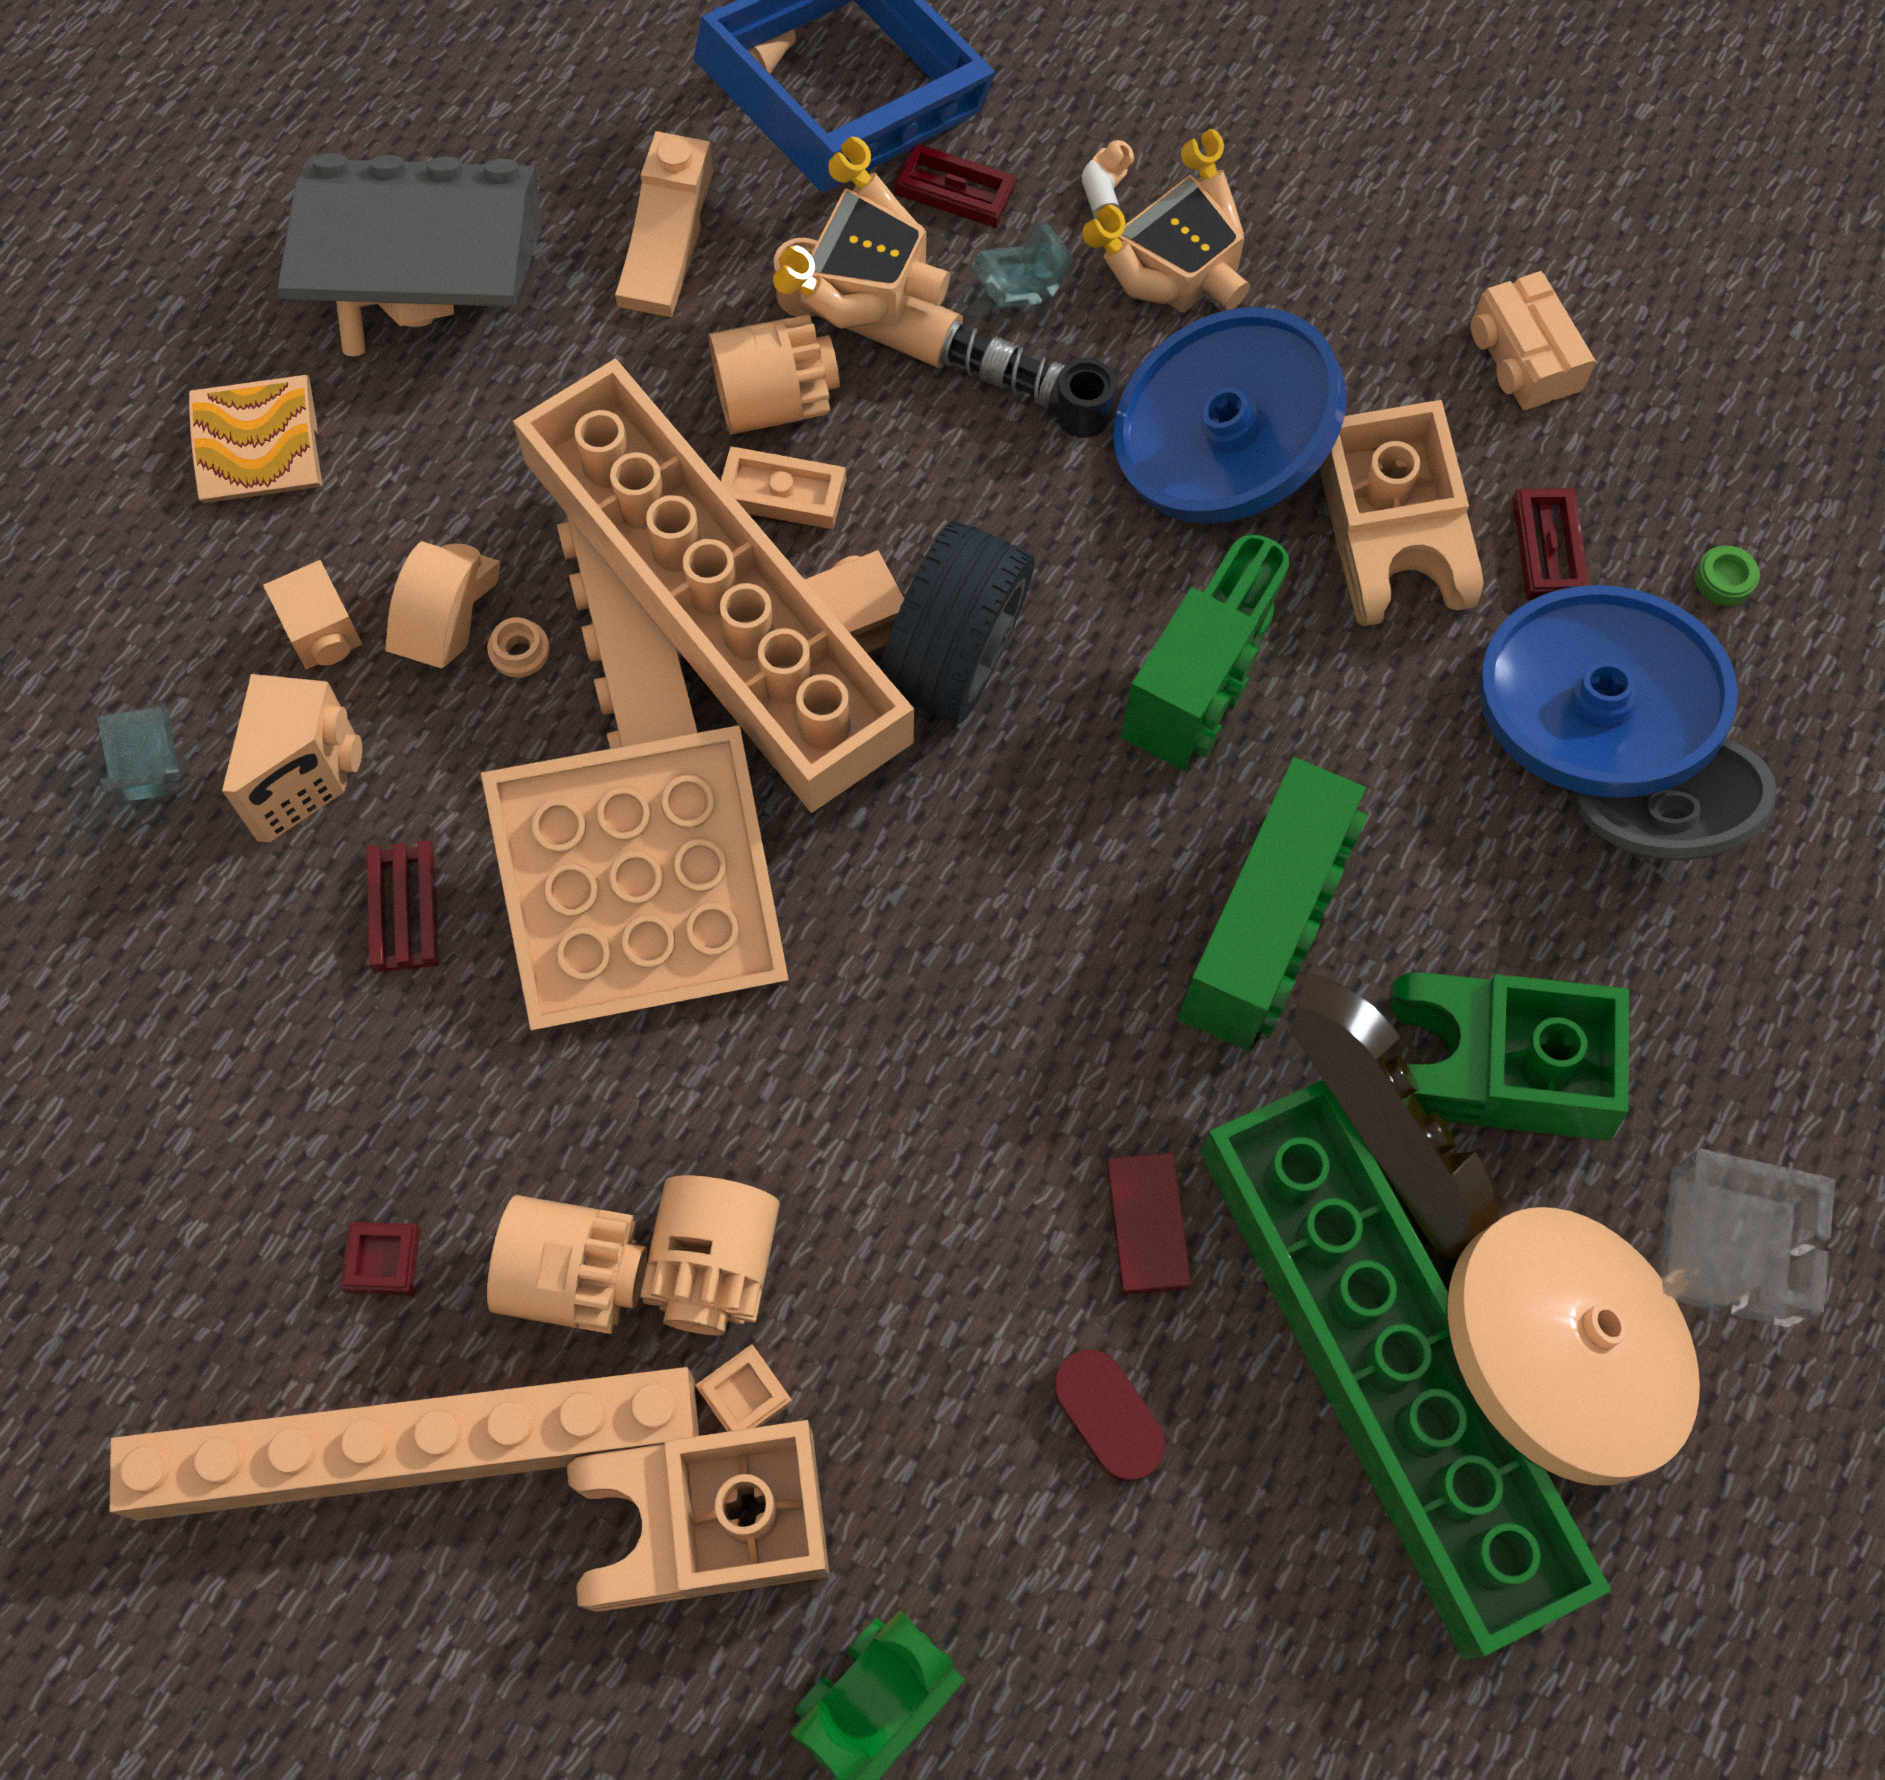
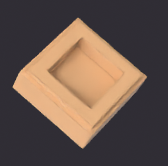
[695,1344,793,1432]

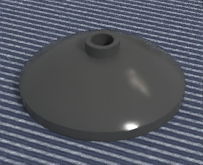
[1576,739,1776,860]

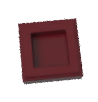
[340,1222,421,1295]

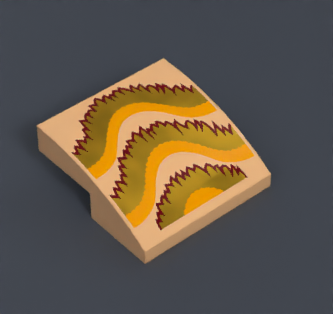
[189,375,322,503]

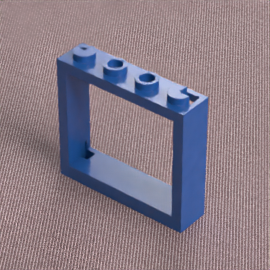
[693,0,995,194]

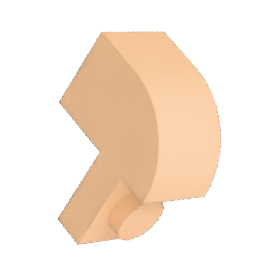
[385,541,501,668]

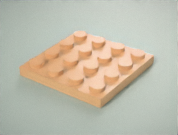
[481,725,789,1030]

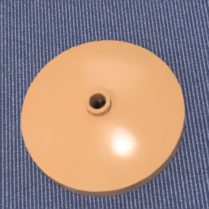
[1448,1207,1700,1485]

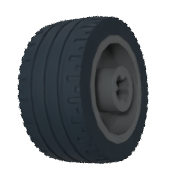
[880,521,1035,723]

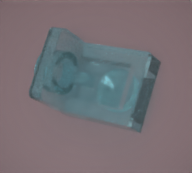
[971,222,1073,308]
[97,707,180,802]

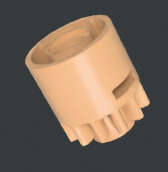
[708,314,840,435]
[640,1175,780,1335]
[487,1195,648,1334]

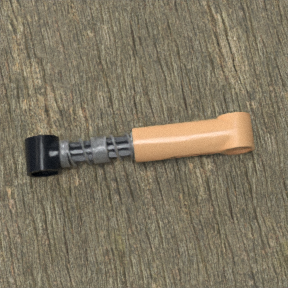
[774,237,1117,438]

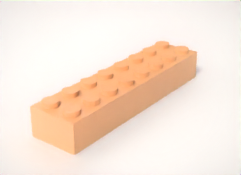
[513,358,914,813]

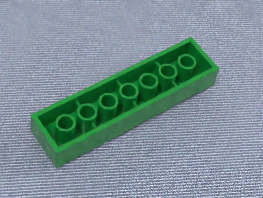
[1199,1080,1612,1661]

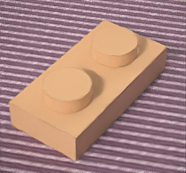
[721,446,846,530]

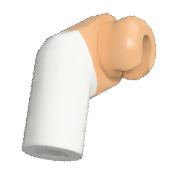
[1082,140,1134,220]

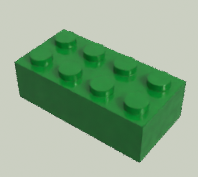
[1177,756,1368,1051]

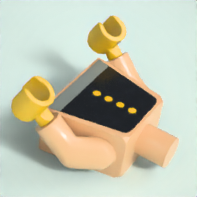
[1082,129,1250,312]
[773,137,950,329]

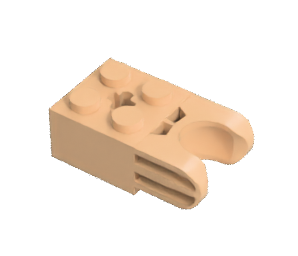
[1319,400,1484,626]
[567,1420,830,1612]

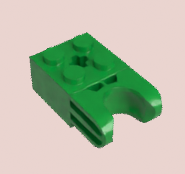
[1120,535,1289,771]
[1389,972,1629,1141]
[790,1609,965,1780]

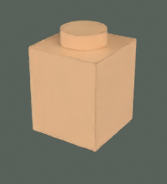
[263,560,362,669]

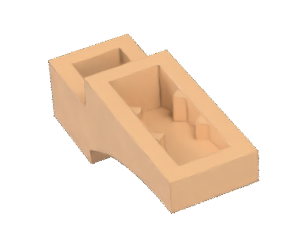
[615,131,714,317]

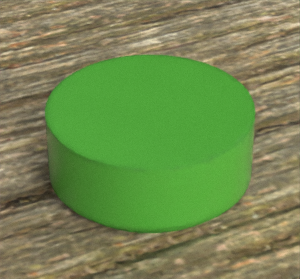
[1695,545,1760,606]

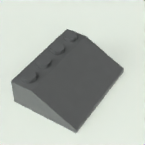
[278,153,541,307]

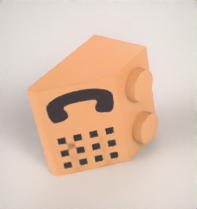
[222,674,362,843]

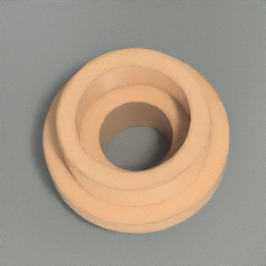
[487,617,550,678]

